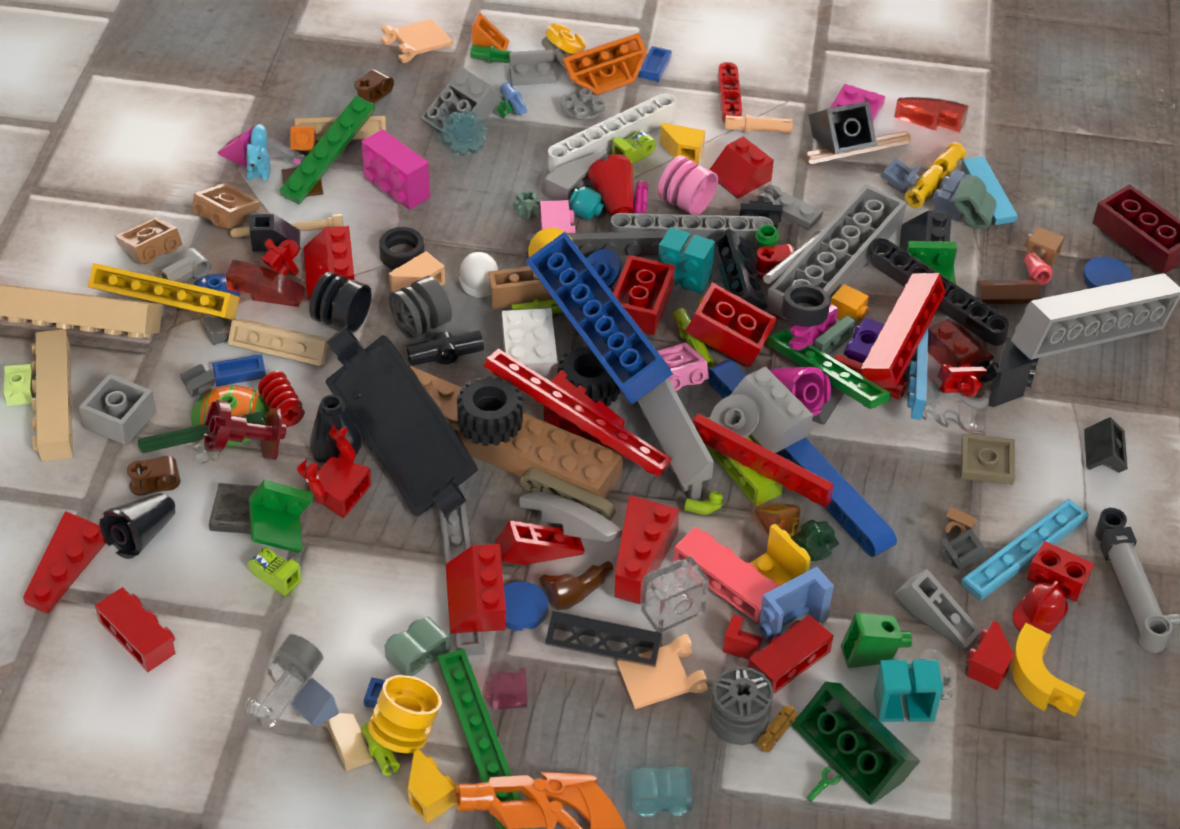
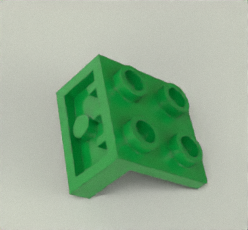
[907,241,957,284]
[249,480,313,553]

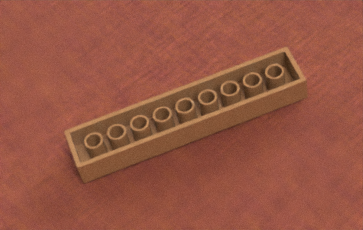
[410,366,623,503]

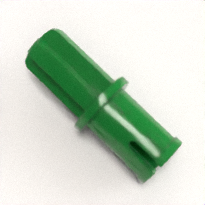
[470,44,512,63]

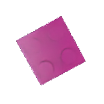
[830,84,886,122]

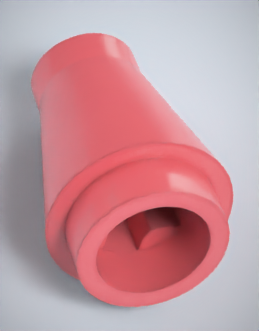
[1024,253,1052,285]

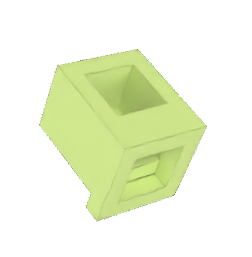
[4,364,34,405]

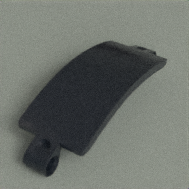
[326,326,478,518]

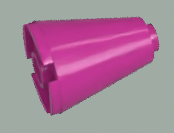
[769,367,831,417]

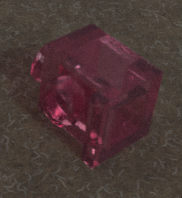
[486,667,527,709]

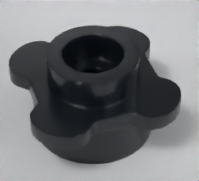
[975,359,999,382]

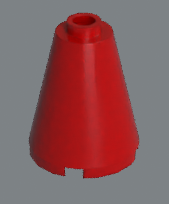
[587,155,634,217]

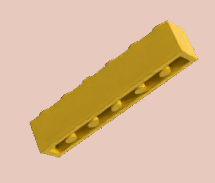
[88,263,240,320]

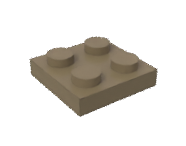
[961,433,1015,485]

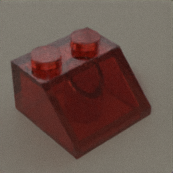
[928,319,994,368]

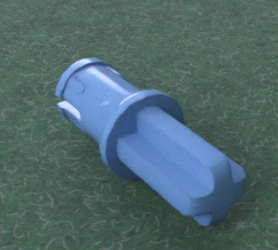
[499,82,528,116]

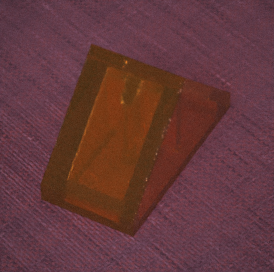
[755,503,801,537]

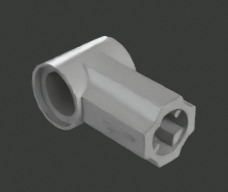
[159,248,212,283]

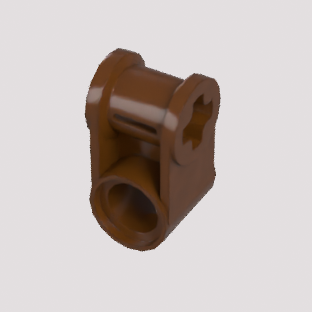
[354,69,394,104]
[127,456,181,496]

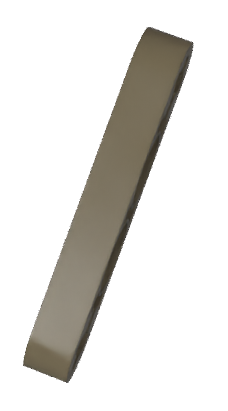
[520,468,616,521]

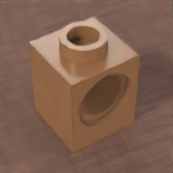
[1024,227,1064,267]

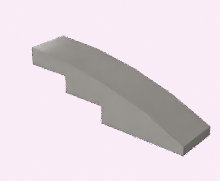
[520,491,623,542]

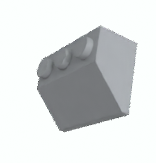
[730,366,813,453]

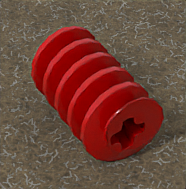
[258,371,305,427]

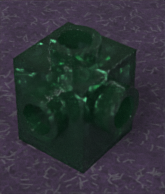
[791,520,839,561]

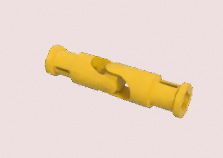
[905,142,966,208]

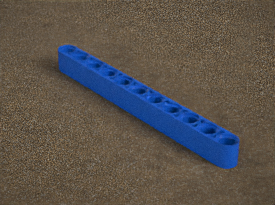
[707,359,897,557]

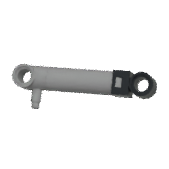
[1095,507,1180,653]

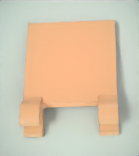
[381,19,453,63]
[617,634,708,709]

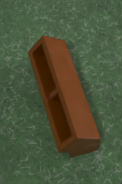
[976,280,1041,304]

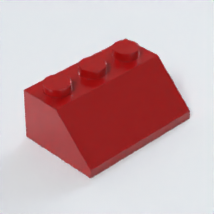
[303,226,355,300]
[445,544,506,634]

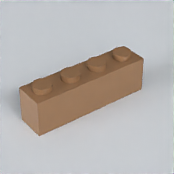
[488,267,553,309]

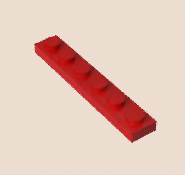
[693,413,834,508]

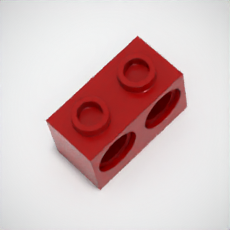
[1026,541,1095,602]

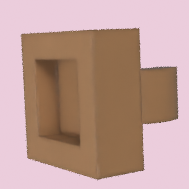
[946,507,977,536]

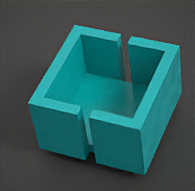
[658,227,715,294]
[874,659,943,722]

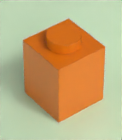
[291,125,316,150]

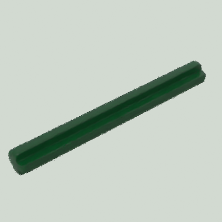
[138,411,266,453]

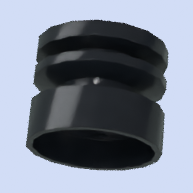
[309,272,372,333]

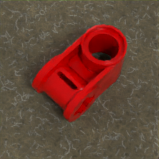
[755,244,795,278]

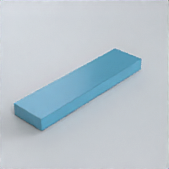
[962,156,1018,225]

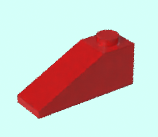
[495,520,585,565]

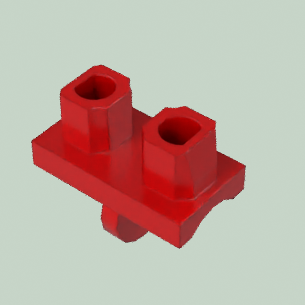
[261,239,299,282]
[937,364,987,397]

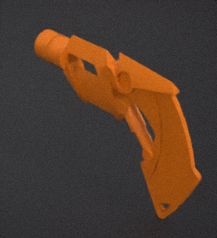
[456,772,627,829]

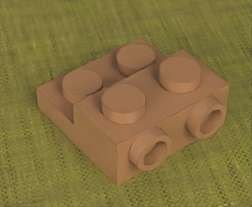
[192,183,261,229]
[115,217,183,264]

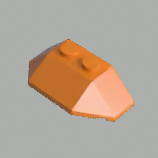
[562,33,647,96]

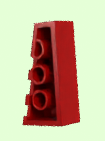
[615,495,679,605]

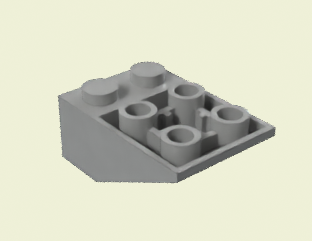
[420,67,502,140]

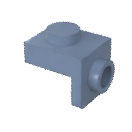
[881,158,921,192]

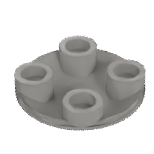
[561,88,605,119]

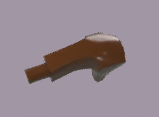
[539,561,613,610]

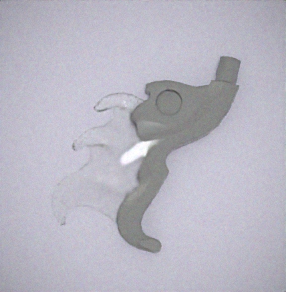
[902,365,991,434]

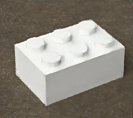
[502,308,557,381]

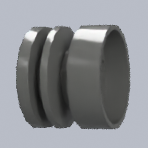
[388,275,452,340]
[710,667,774,745]

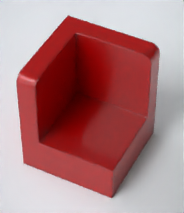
[723,614,763,660]

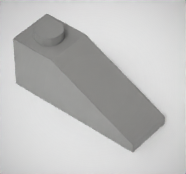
[544,150,607,203]
[894,569,981,649]

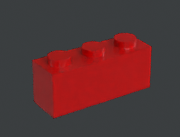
[95,587,176,672]
[748,615,834,695]

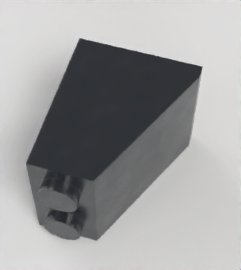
[808,101,877,154]

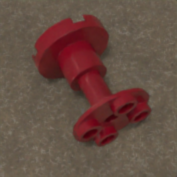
[204,400,286,460]

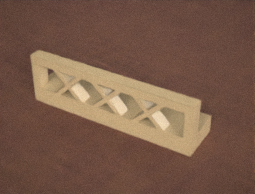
[295,116,386,141]
[228,319,330,366]

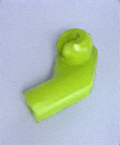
[684,491,723,515]

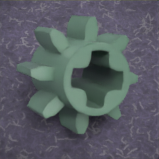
[513,190,542,219]

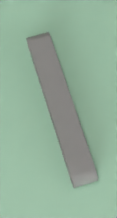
[610,213,773,248]

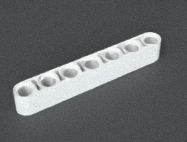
[548,93,675,173]

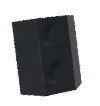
[899,210,952,252]
[989,337,1039,407]

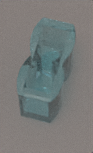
[631,767,693,817]

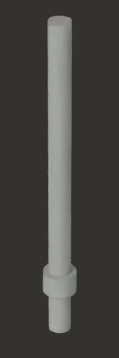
[763,227,825,284]

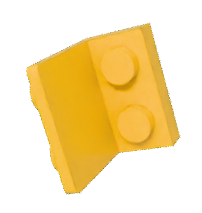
[750,524,810,586]

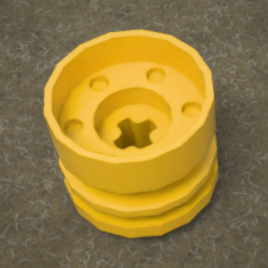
[368,675,442,753]

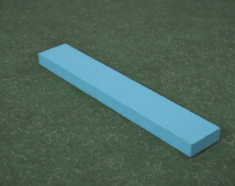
[960,499,1089,601]

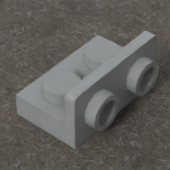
[510,50,556,86]

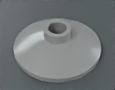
[710,394,760,438]

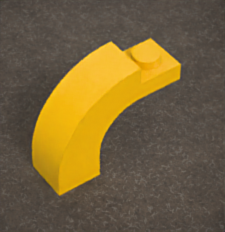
[1011,623,1085,716]

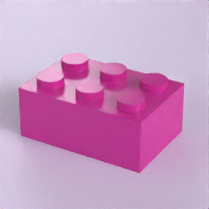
[361,129,430,210]

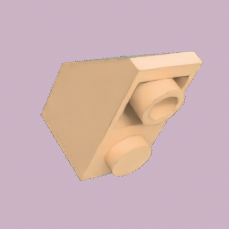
[389,251,445,292]

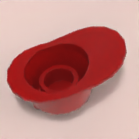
[1013,581,1068,634]

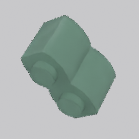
[954,176,997,229]
[384,616,450,676]

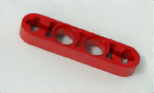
[718,62,742,123]

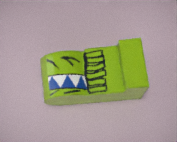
[612,130,657,164]
[247,547,302,597]

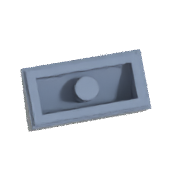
[291,678,339,726]

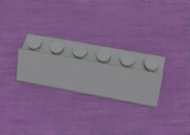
[638,378,714,500]

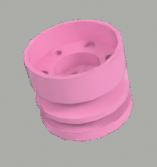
[658,155,718,215]

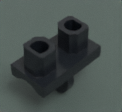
[739,194,783,229]

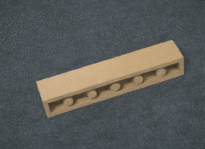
[32,329,73,461]

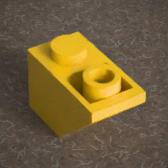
[660,123,706,165]
[408,749,456,824]

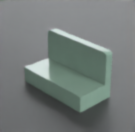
[812,315,855,355]

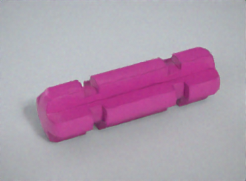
[634,181,648,214]

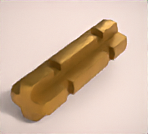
[756,705,798,753]

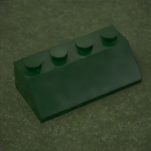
[791,681,920,805]

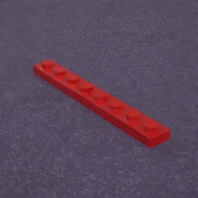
[484,349,672,477]

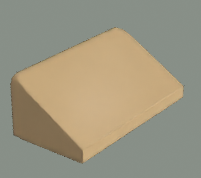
[326,714,374,771]

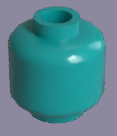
[569,186,604,221]

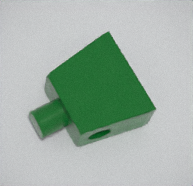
[840,613,912,668]

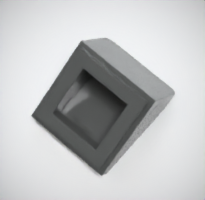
[203,317,231,345]

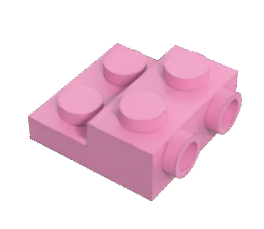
[658,343,709,391]

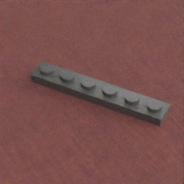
[527,231,667,258]

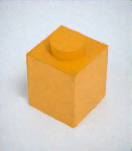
[830,284,869,326]

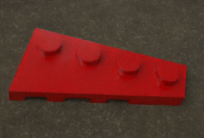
[23,511,106,614]

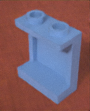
[758,567,834,641]

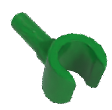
[496,96,514,118]
[806,767,841,802]

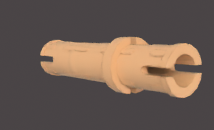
[724,115,793,133]

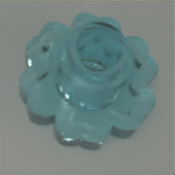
[441,110,488,156]

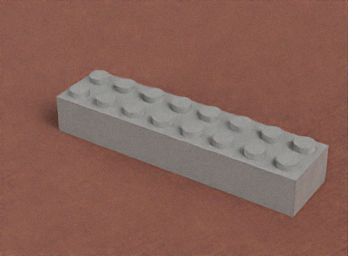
[766,184,906,324]
[1011,274,1180,360]

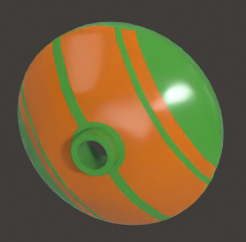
[191,385,269,446]

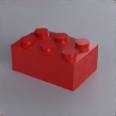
[613,255,676,335]
[685,282,777,368]

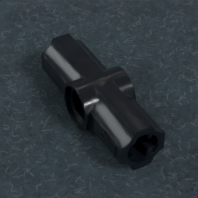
[406,330,484,366]

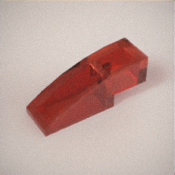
[894,97,969,133]
[226,260,306,307]

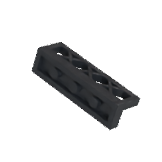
[545,611,663,667]

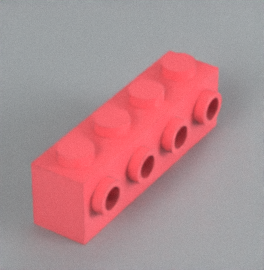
[673,526,779,624]

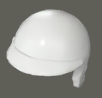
[459,252,498,298]

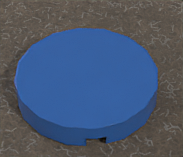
[1083,257,1132,289]
[504,581,548,631]

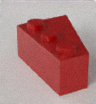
[543,370,625,450]

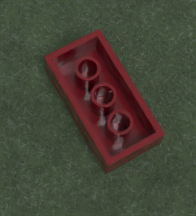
[1092,184,1180,274]

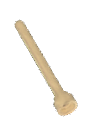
[230,213,344,238]

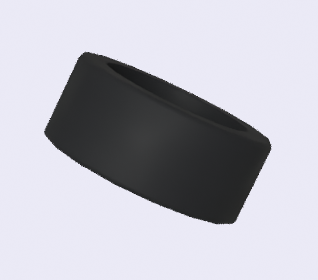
[379,227,424,269]
[781,284,831,327]

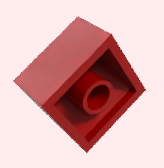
[709,136,774,199]

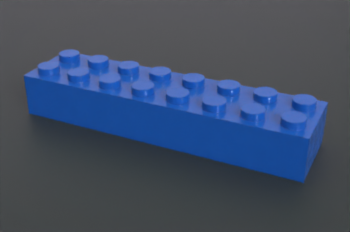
[525,232,673,404]

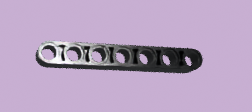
[870,238,1009,346]

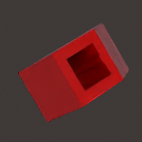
[966,621,1014,691]

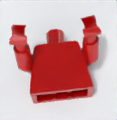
[297,425,372,518]

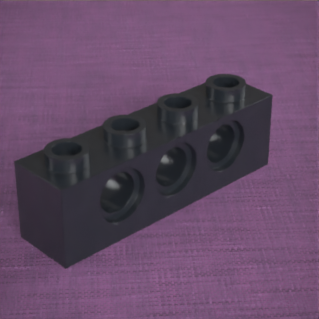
[713,228,768,311]

